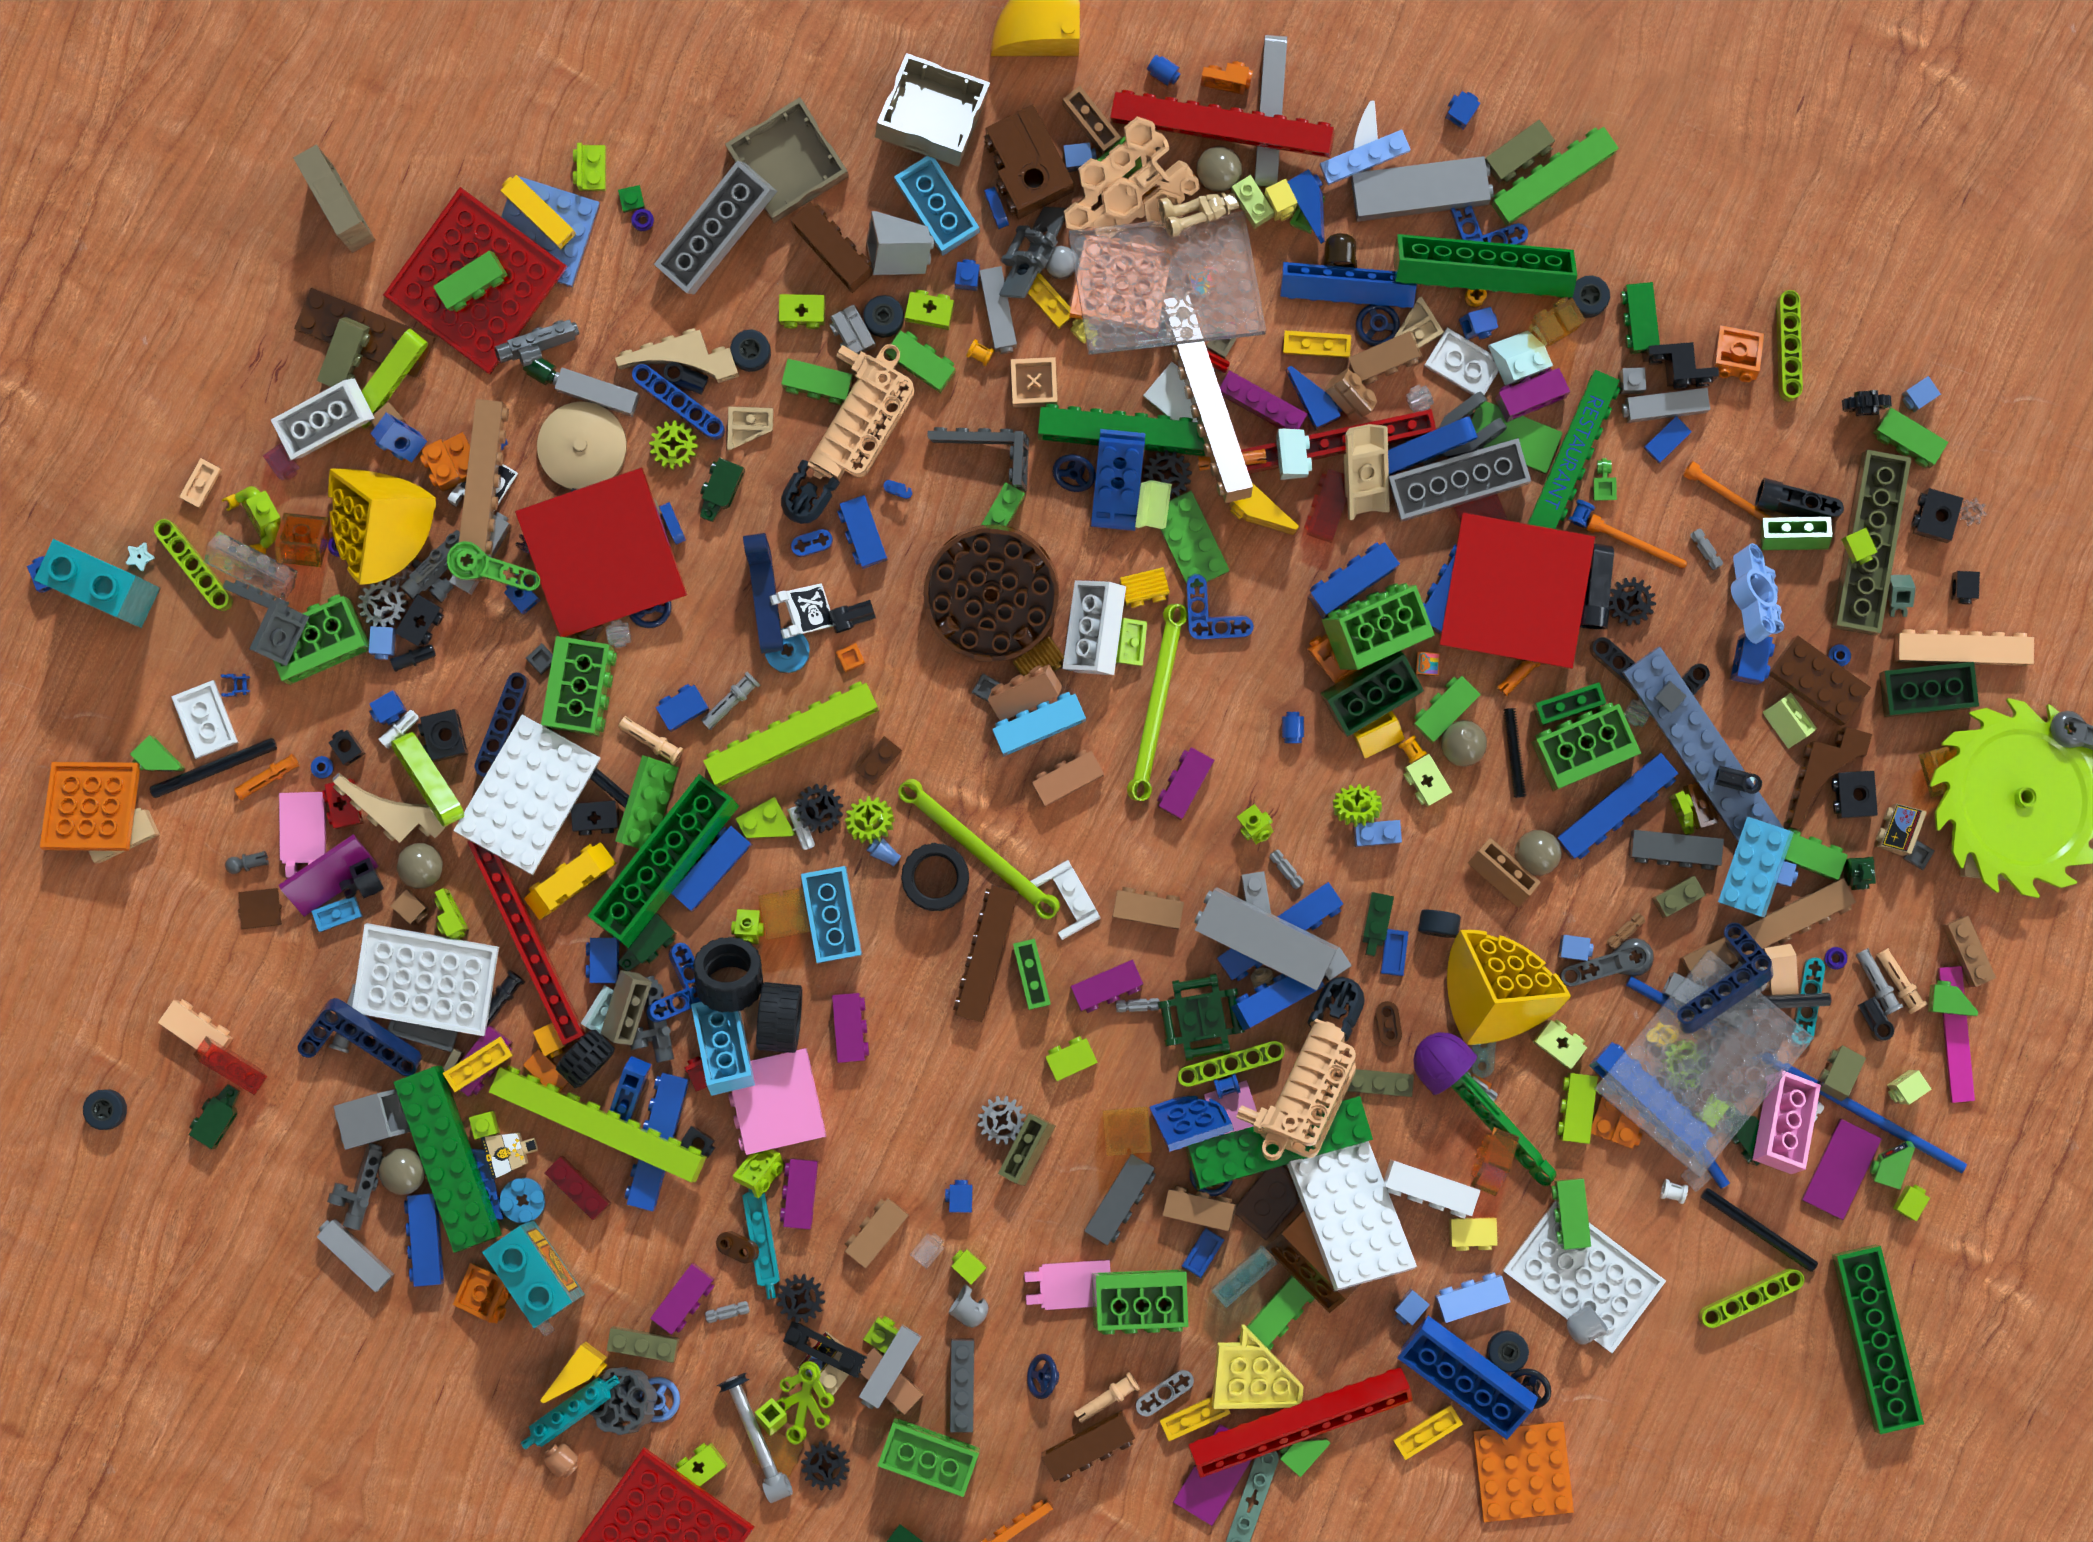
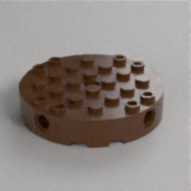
[923,524,1059,662]

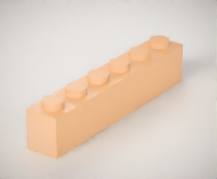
[1894,629,2034,666]

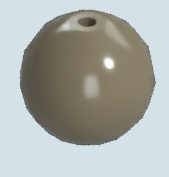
[1196,146,1242,192]
[1441,720,1487,767]
[1515,830,1562,876]
[396,843,443,889]
[379,1148,425,1195]

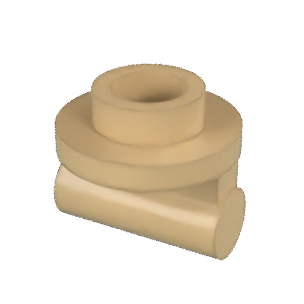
[1251,967,1275,989]

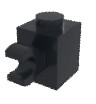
[339,858,384,899]

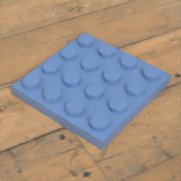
[501,176,600,287]

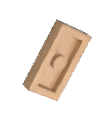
[179,458,222,509]

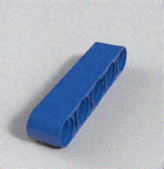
[632,364,725,440]
[1388,416,1478,476]

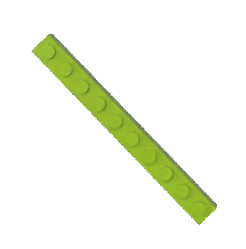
[489,1065,707,1182]

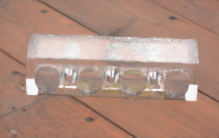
[204,531,298,600]

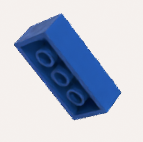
[1308,542,1400,619]

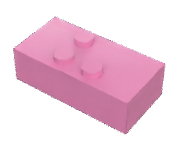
[1753,1070,1821,1174]

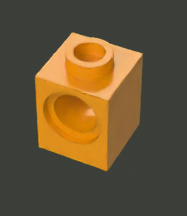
[533,1023,567,1058]

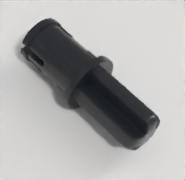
[390,645,436,672]

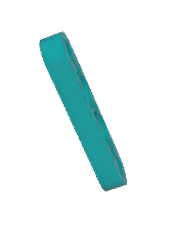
[1792,958,1825,1044]

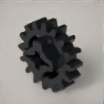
[1842,390,1892,417]
[1144,450,1192,499]
[1609,577,1656,626]
[794,784,843,833]
[776,1274,826,1323]
[801,1440,850,1490]

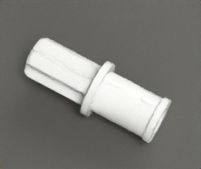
[378,710,419,749]
[787,806,815,850]

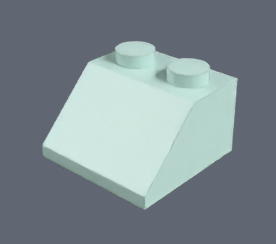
[1488,330,1553,386]
[1276,429,1312,480]

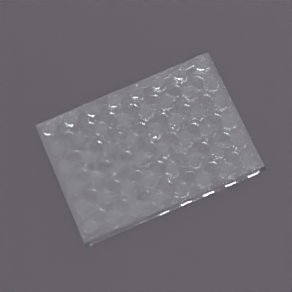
[1068,211,1266,355]
[1594,950,1814,1177]

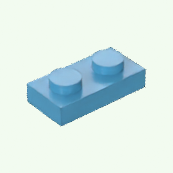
[311,896,363,932]

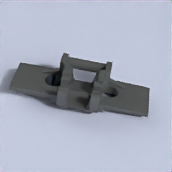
[999,207,1067,299]

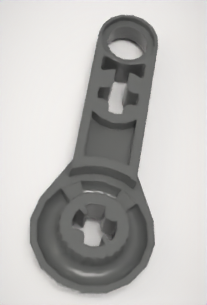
[2051,711,2093,750]
[1560,938,1654,986]

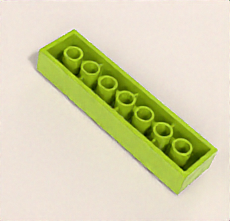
[703,681,880,788]

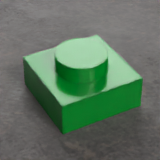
[618,185,645,213]

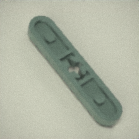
[1226,1451,1279,1542]

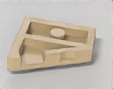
[1394,296,1444,348]
[727,406,774,450]

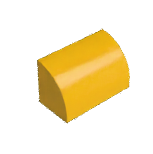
[1353,711,1405,758]

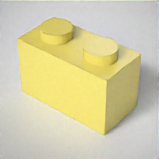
[1264,179,1298,221]
[1449,1217,1497,1251]

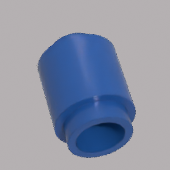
[1147,55,1181,86]
[1282,712,1304,743]

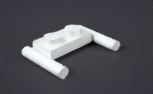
[1030,860,1101,940]

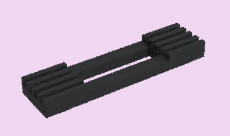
[783,1321,867,1378]

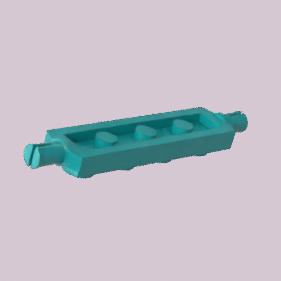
[742,1188,780,1299]
[521,1375,620,1449]

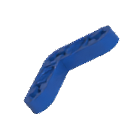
[1451,206,1528,245]
[1186,574,1254,639]
[647,943,702,1022]

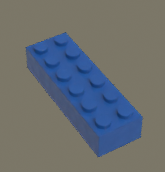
[1397,1316,1538,1440]

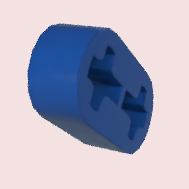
[984,186,1009,229]
[659,502,686,545]
[791,529,833,557]

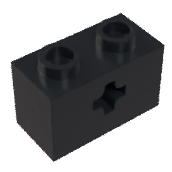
[395,594,444,648]
[571,800,620,836]

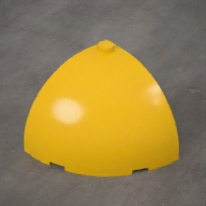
[991,0,1080,56]
[328,469,436,585]
[1447,930,1571,1045]

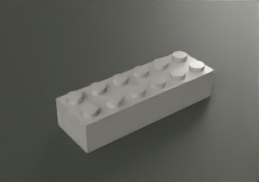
[654,160,778,294]
[1389,438,1531,522]

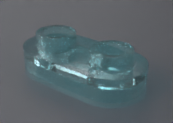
[1471,1042,1496,1078]

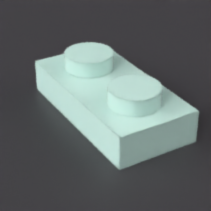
[581,985,614,1034]

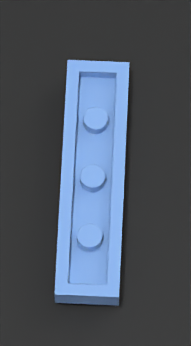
[1319,130,1411,185]

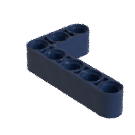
[743,533,784,654]
[474,672,530,777]
[1677,923,1774,1034]
[297,998,422,1076]

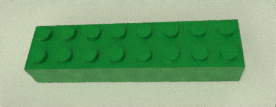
[1393,234,1578,298]
[1038,404,1206,456]
[587,774,739,948]
[393,1066,502,1253]
[1185,1096,1373,1190]
[1832,1244,1924,1435]

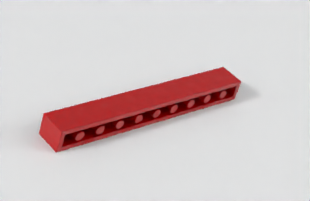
[1110,90,1335,158]
[1215,409,1436,481]
[467,840,586,1045]
[1188,1367,1413,1478]

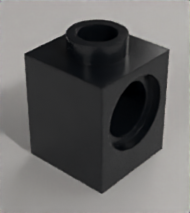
[1951,571,1980,604]
[328,729,366,766]
[681,1126,716,1158]

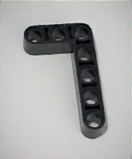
[1590,637,1710,696]

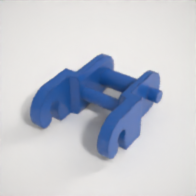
[883,480,912,499]
[221,674,250,697]

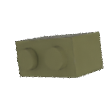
[1652,876,1706,918]
[1818,1045,1866,1101]

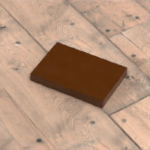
[1235,1166,1300,1240]

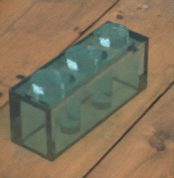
[1211,1245,1278,1308]

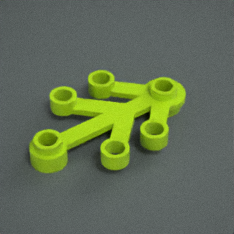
[776,1361,834,1445]

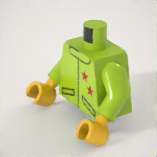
[222,486,282,556]

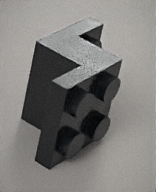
[1642,342,1719,390]

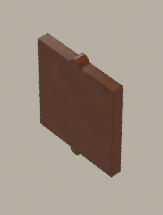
[238,888,282,929]

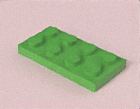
[1160,490,1230,588]
[615,755,679,849]

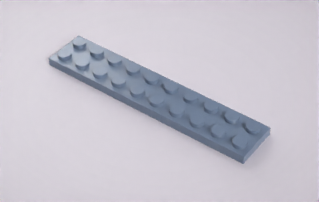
[1622,647,1783,842]

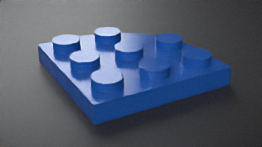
[1149,1096,1234,1152]

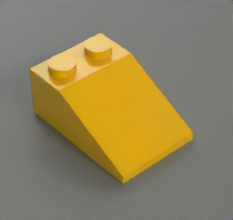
[1229,483,1299,535]
[540,1342,608,1403]

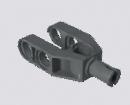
[1423,392,1507,466]

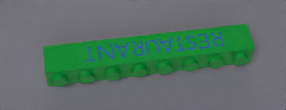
[1527,370,1621,530]

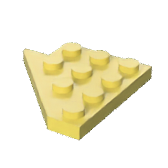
[1212,1325,1304,1409]

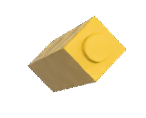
[501,175,576,250]

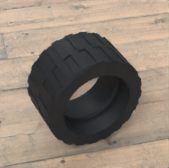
[901,843,969,911]
[693,937,763,1013]
[756,982,802,1053]

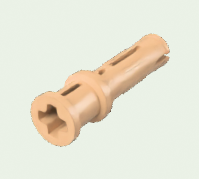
[618,716,684,765]
[1876,948,1927,1014]
[1074,1372,1140,1424]

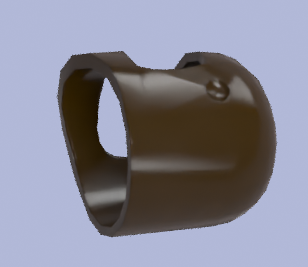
[1324,233,1357,268]

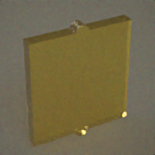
[752,1432,804,1478]

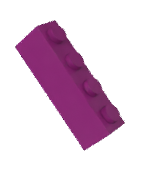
[1220,370,1307,429]

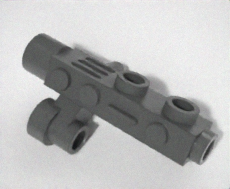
[494,320,579,367]
[401,530,460,603]
[630,976,674,1063]
[327,1143,384,1230]

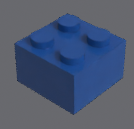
[1730,633,1775,685]

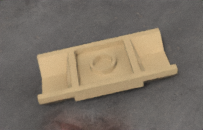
[1344,424,1390,520]

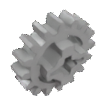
[358,580,408,627]
[978,1096,1026,1144]

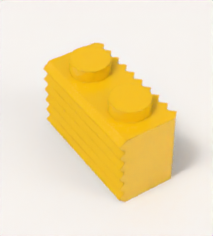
[1120,567,1170,608]

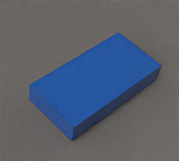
[1644,416,1692,463]
[1380,929,1409,976]
[1182,1228,1224,1278]

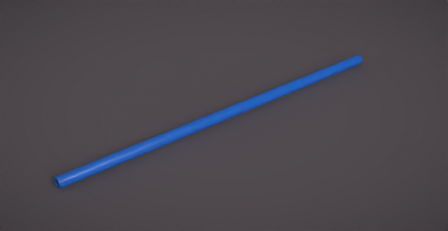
[1626,976,1967,1174]

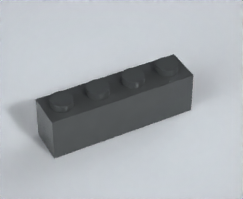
[1628,830,1724,870]
[1084,1153,1156,1246]
[950,1338,974,1432]

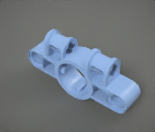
[1731,543,1784,644]

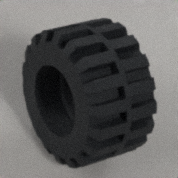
[555,1029,615,1088]

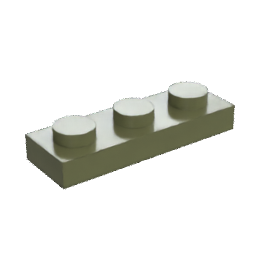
[1346,1068,1414,1097]

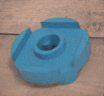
[765,628,810,673]
[500,1178,546,1223]

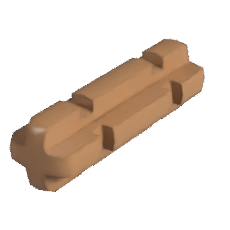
[1607,913,1645,949]

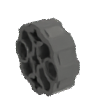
[589,1367,657,1435]

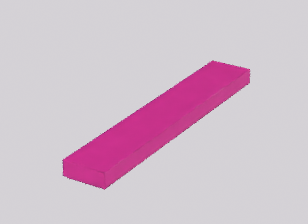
[1938,966,1975,1103]

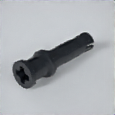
[487,970,525,1027]

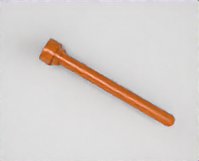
[1683,461,1772,521]
[1585,514,1687,568]

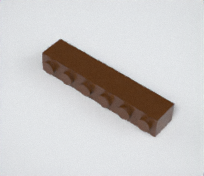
[953,885,1018,1022]

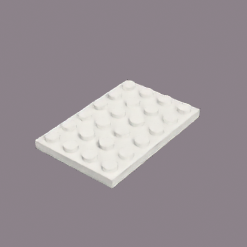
[453,715,601,875]
[352,923,499,1036]
[1287,1142,1417,1291]
[1503,1199,1666,1353]

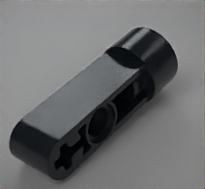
[1755,478,1844,525]
[1580,543,1614,630]

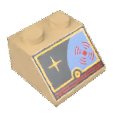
[1876,804,1927,856]
[798,1331,849,1395]

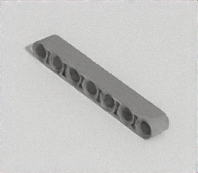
[1254,35,1287,187]

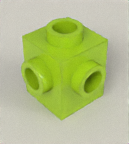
[1237,804,1274,845]
[731,909,764,945]

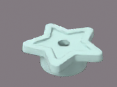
[126,543,155,571]

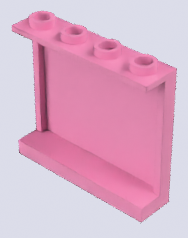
[729,1048,827,1155]

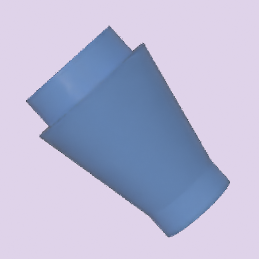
[866,837,901,866]

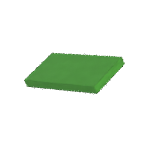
[1471,401,1563,474]

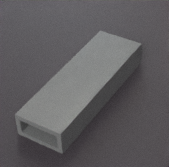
[1351,156,1494,222]
[1194,887,1338,990]

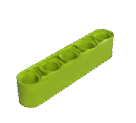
[1776,290,1803,402]
[361,328,428,429]
[154,519,233,611]
[391,732,465,827]
[1177,1041,1285,1087]
[1698,1268,1804,1328]

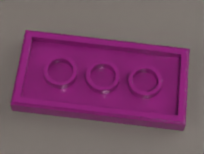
[279,834,379,917]
[1801,1119,1882,1220]
[1173,1423,1251,1526]

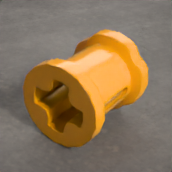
[1465,289,1487,308]
[966,339,995,367]
[1398,735,1427,764]

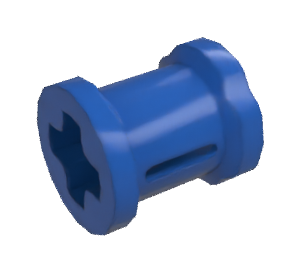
[1568,499,1595,528]
[1214,1074,1241,1099]

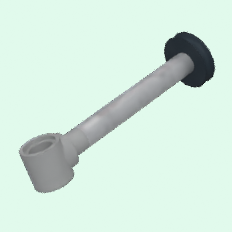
[717,1373,793,1503]

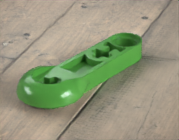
[447,541,540,591]

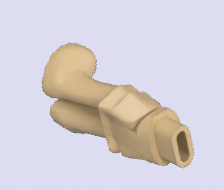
[1158,192,1239,238]

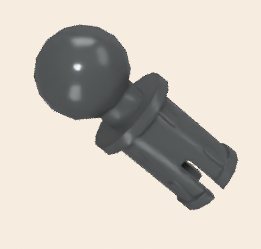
[225,851,269,874]

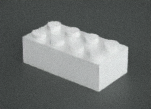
[271,378,375,460]
[1063,580,1126,675]
[1384,1159,1481,1219]

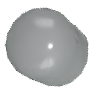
[1045,246,1078,280]
[948,1284,989,1328]
[1567,1305,1609,1345]

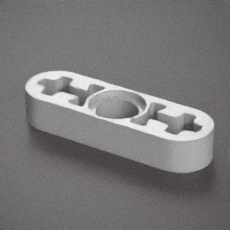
[1136,1370,1194,1417]

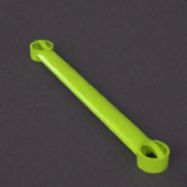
[1127,604,1188,801]
[898,779,1060,919]

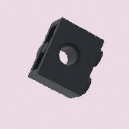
[1911,488,1964,543]
[418,709,468,762]
[1831,771,1878,819]

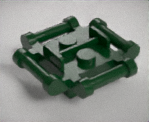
[1157,973,1245,1061]

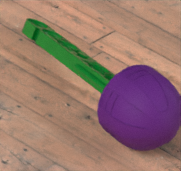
[1413,1032,1557,1186]

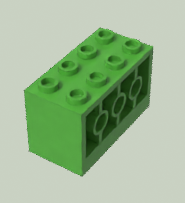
[1322,583,1435,670]
[273,594,369,685]
[541,636,617,737]
[1531,702,1641,791]
[1092,1269,1188,1335]
[877,1417,980,1497]

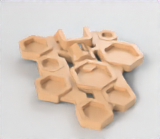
[1063,116,1199,239]

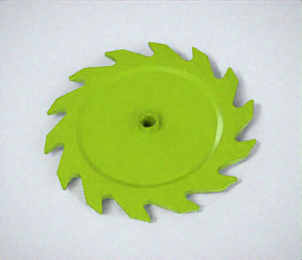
[1929,698,2093,898]

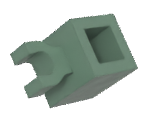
[1887,575,1916,617]

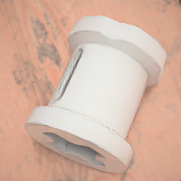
[1660,1179,1688,1204]

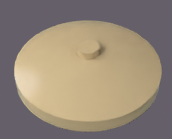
[537,402,627,490]

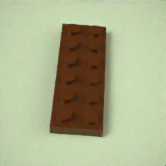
[294,288,436,379]

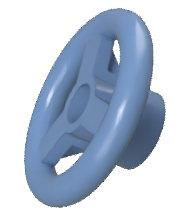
[640,1377,680,1423]

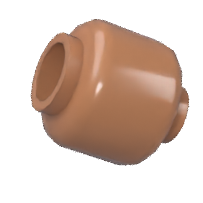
[544,1443,578,1478]

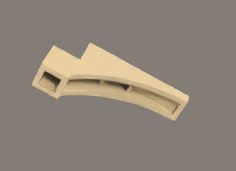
[615,328,739,383]
[333,773,446,843]

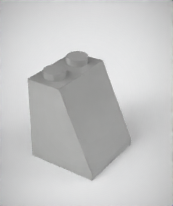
[866,211,934,275]
[334,1089,411,1150]

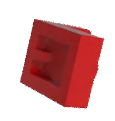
[684,1056,707,1092]

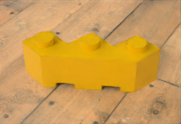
[524,842,617,920]

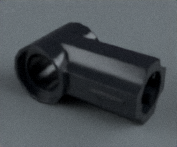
[664,362,709,395]
[829,600,876,633]
[1714,765,1762,794]
[1857,997,1894,1041]

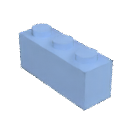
[1435,1272,1510,1323]

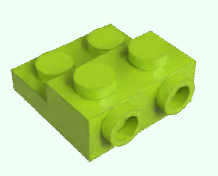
[434,888,469,940]

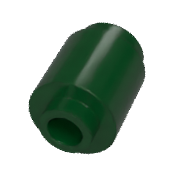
[523,358,556,385]

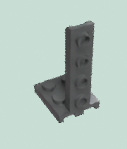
[927,427,1029,491]
[223,580,309,666]

